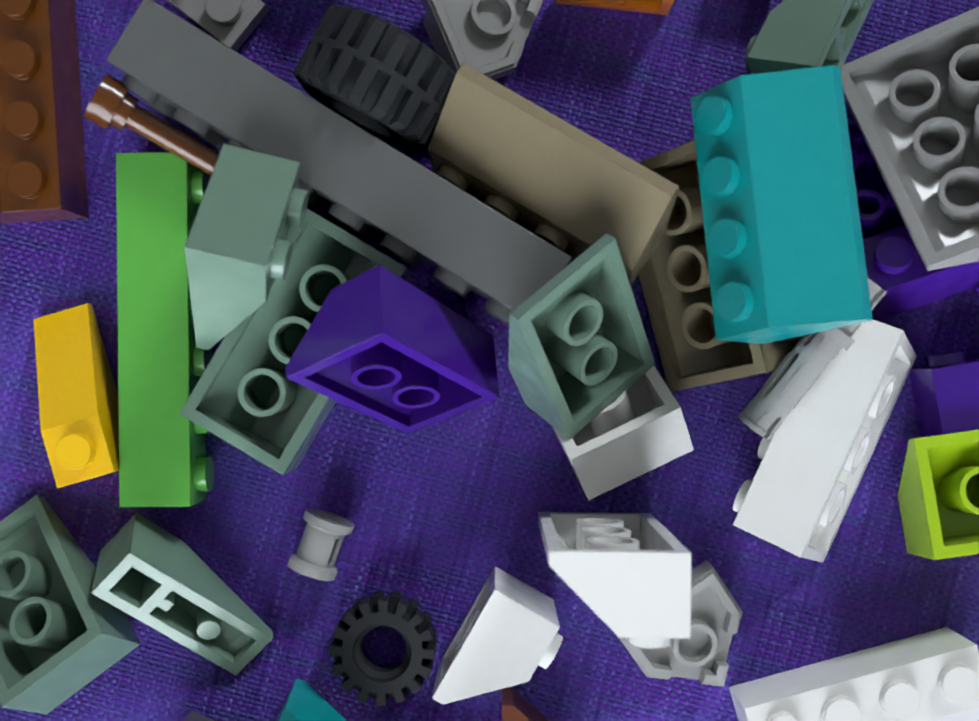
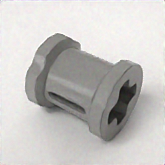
[287,508,355,582]

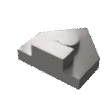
[421,0,543,80]
[619,560,743,687]

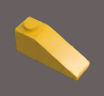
[33,303,119,489]

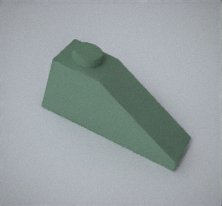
[745,0,874,74]
[91,512,273,675]

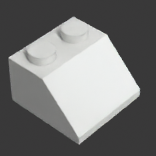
[551,366,694,500]
[432,566,563,705]

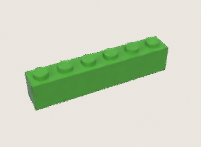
[116,152,214,508]

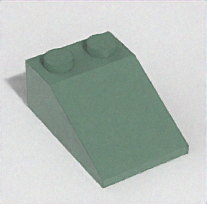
[184,144,309,350]
[508,233,655,439]
[0,495,140,715]

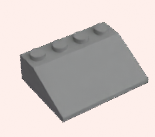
[841,7,979,271]

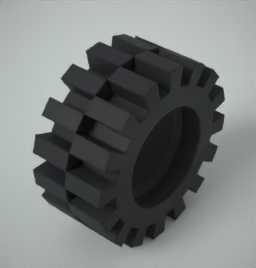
[329,591,437,706]

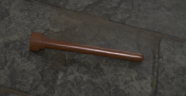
[84,74,353,235]

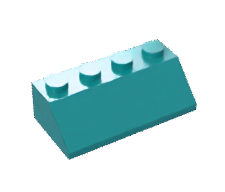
[690,65,873,344]

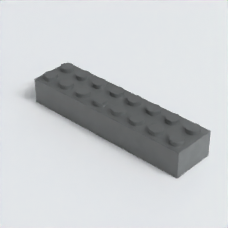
[106,0,572,326]

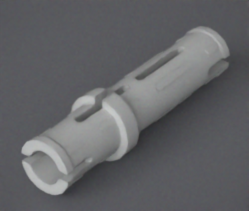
[738,278,887,440]

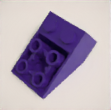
[849,132,979,321]

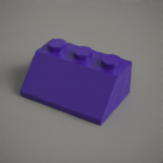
[286,265,500,434]

